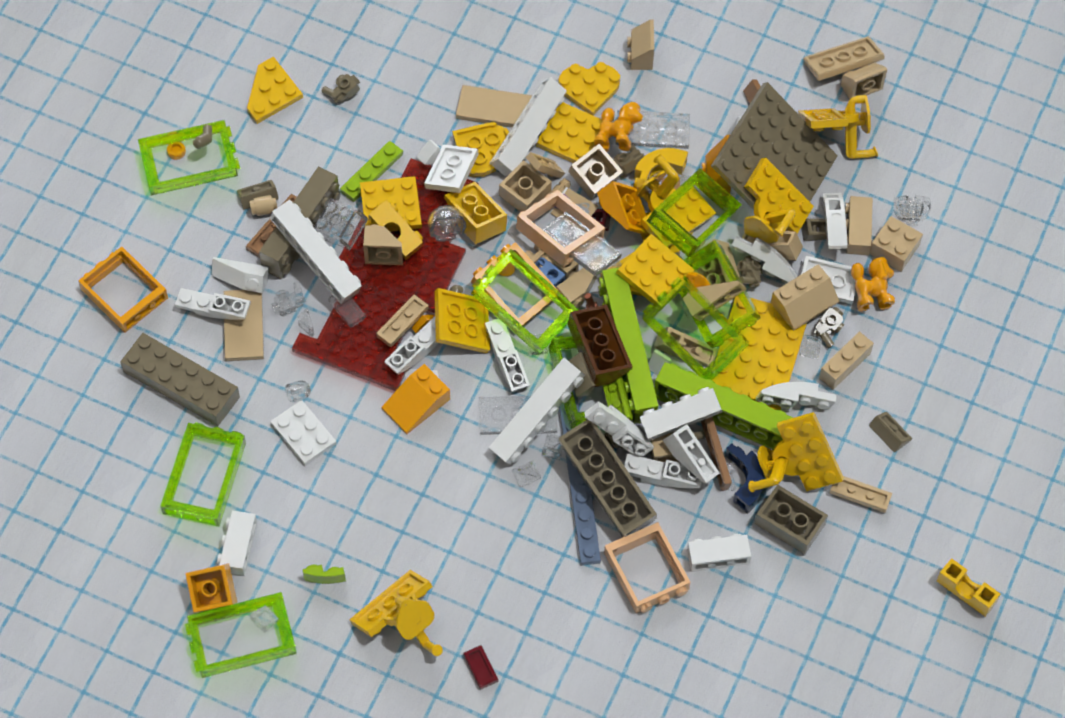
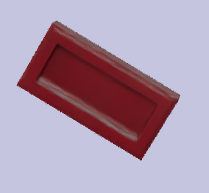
[463,645,499,690]

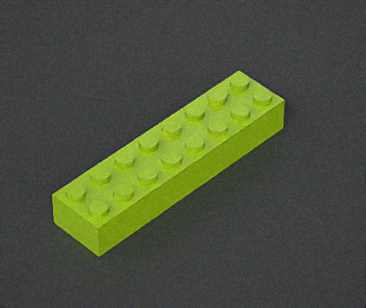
[598,267,659,424]
[654,362,793,450]

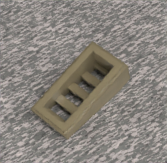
[801,218,827,241]

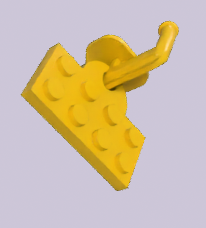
[798,95,878,159]
[635,153,716,247]
[744,157,814,243]
[748,412,844,492]
[349,570,443,656]

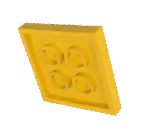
[536,102,602,163]
[360,176,422,232]
[616,234,694,309]
[435,288,490,353]

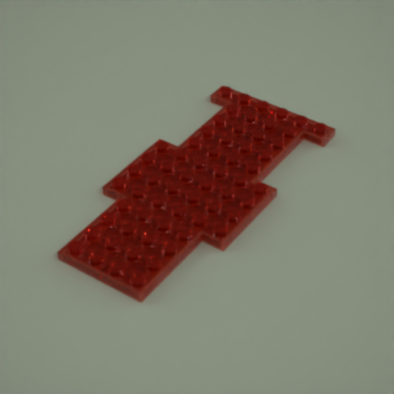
[292,158,479,391]

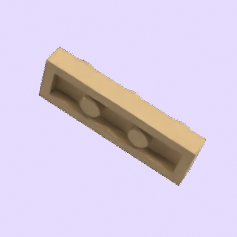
[526,152,565,178]
[376,294,429,347]
[830,476,892,513]

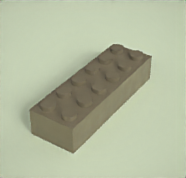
[259,166,341,280]
[120,333,240,426]
[558,419,657,538]

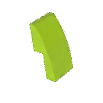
[302,564,346,584]

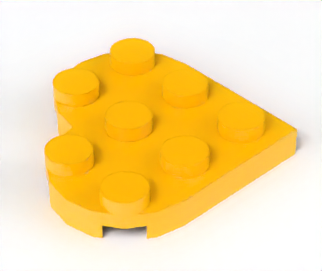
[558,62,620,116]
[452,122,509,177]

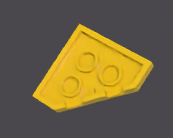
[247,56,303,124]

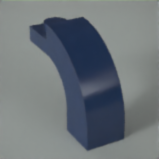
[725,443,765,514]

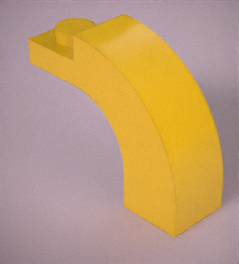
[633,148,688,198]

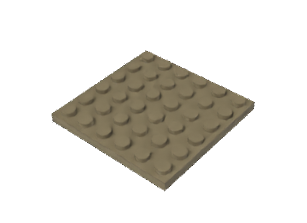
[711,82,838,231]

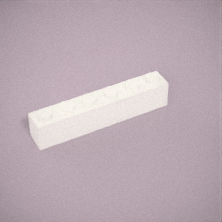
[490,77,567,177]
[270,200,362,305]
[489,358,585,465]

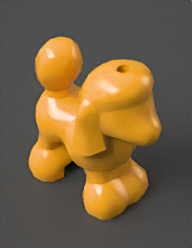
[594,102,643,152]
[851,257,895,311]

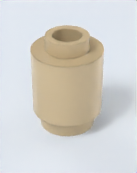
[249,195,277,216]

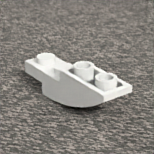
[823,193,848,250]
[732,236,797,284]
[175,288,251,320]
[384,316,439,375]
[485,317,530,392]
[755,382,836,409]
[584,401,654,457]
[624,453,702,488]

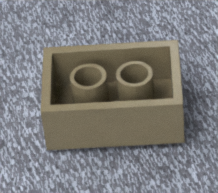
[755,485,828,554]

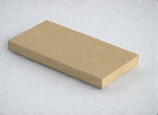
[803,36,885,81]
[456,85,533,127]
[224,290,264,361]

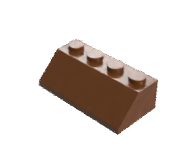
[567,304,633,387]

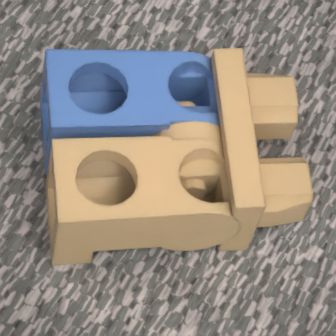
[525,244,579,287]

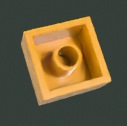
[185,563,237,613]

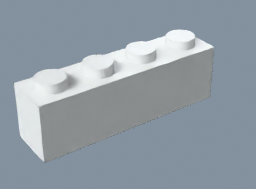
[640,387,723,441]

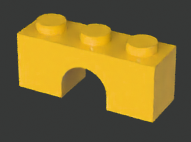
[369,200,423,261]
[937,558,1001,617]

